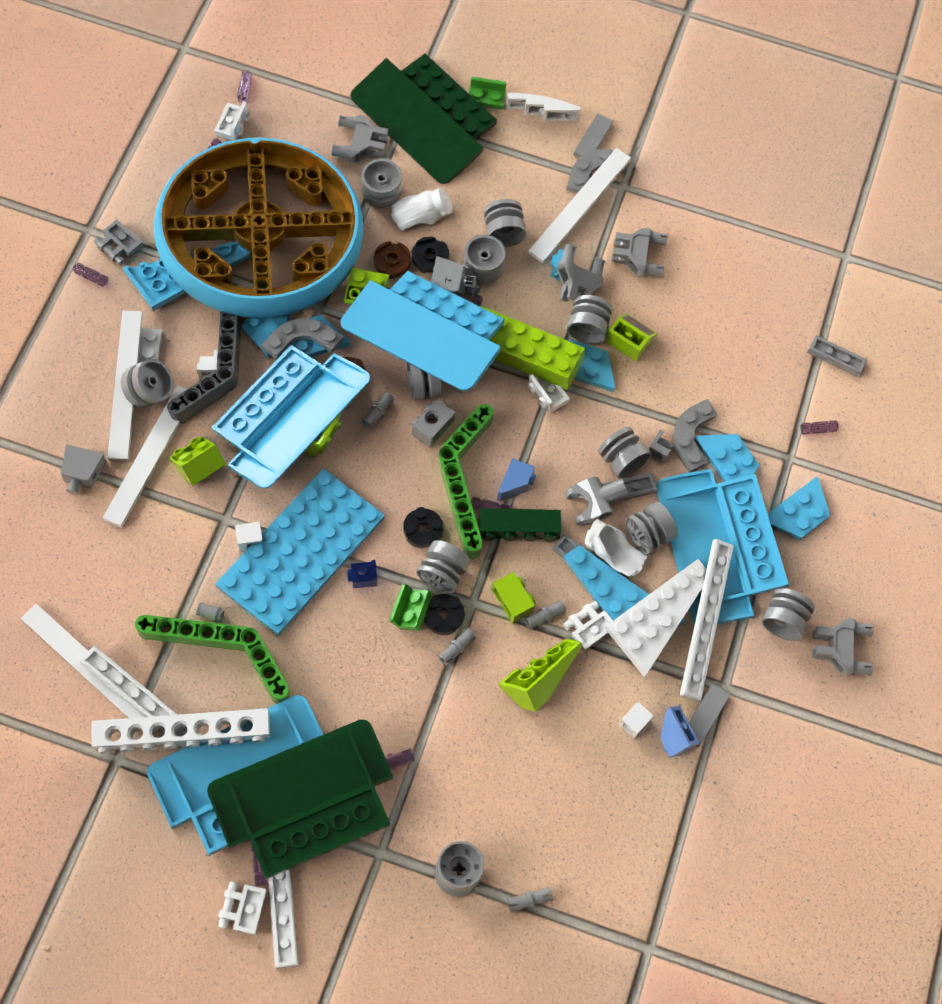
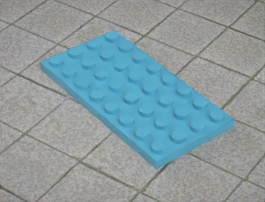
[215,468,385,636]

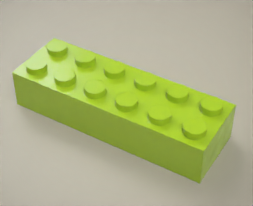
[480,306,585,390]

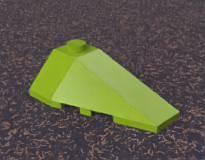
[499,639,582,712]

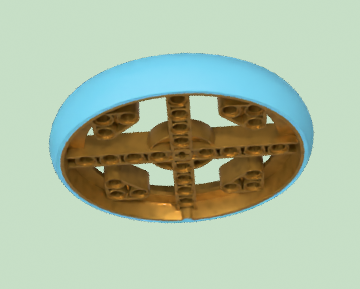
[154,138,364,318]

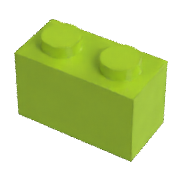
[491,572,536,623]

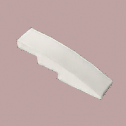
[506,93,580,121]

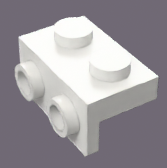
[214,102,250,140]
[528,374,570,413]

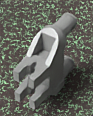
[331,115,388,162]
[611,228,668,277]
[557,244,605,302]
[812,618,874,676]

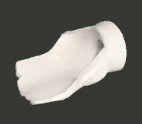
[391,187,453,231]
[585,519,647,577]

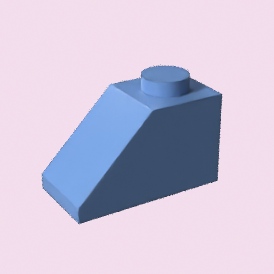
[497,458,536,501]
[660,706,700,757]

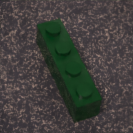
[479,508,561,542]

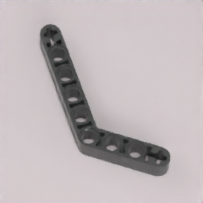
[167,284,242,424]

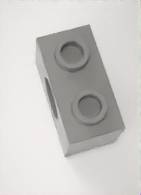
[412,399,456,447]

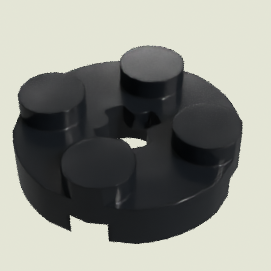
[412,236,449,273]
[403,507,443,548]
[424,594,465,635]

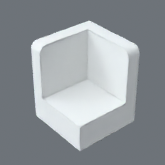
[197,350,218,379]
[235,521,262,552]
[619,702,654,739]

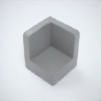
[649,429,674,464]

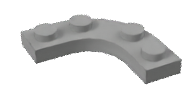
[566,149,631,193]
[261,318,344,359]
[673,399,718,473]

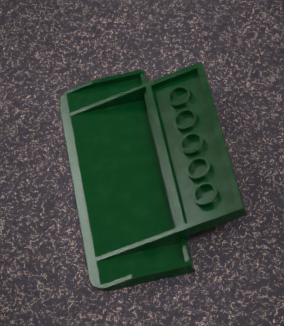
[350,53,497,184]
[207,719,393,879]

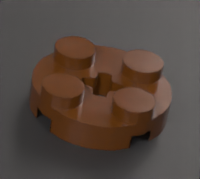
[374,241,411,279]

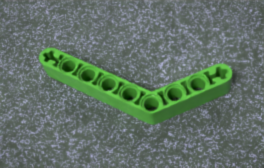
[438,404,493,559]
[135,615,290,704]

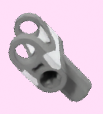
[565,477,629,526]

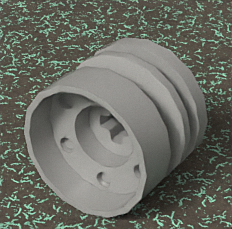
[484,199,527,247]
[567,295,613,344]
[598,427,651,479]
[625,502,678,554]
[416,540,470,593]
[761,588,815,641]
[435,841,484,897]

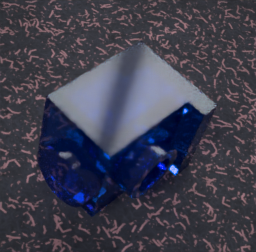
[347,560,377,588]

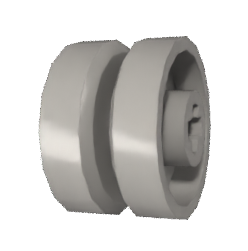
[361,159,402,208]
[463,235,506,284]
[121,359,173,408]
[407,363,442,400]

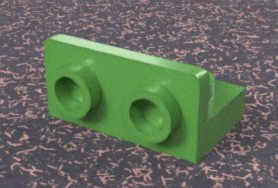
[469,77,506,110]
[389,584,433,631]

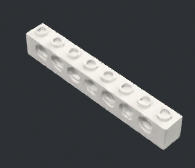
[92,708,270,754]

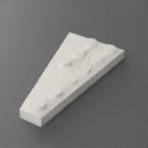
[605,559,707,677]

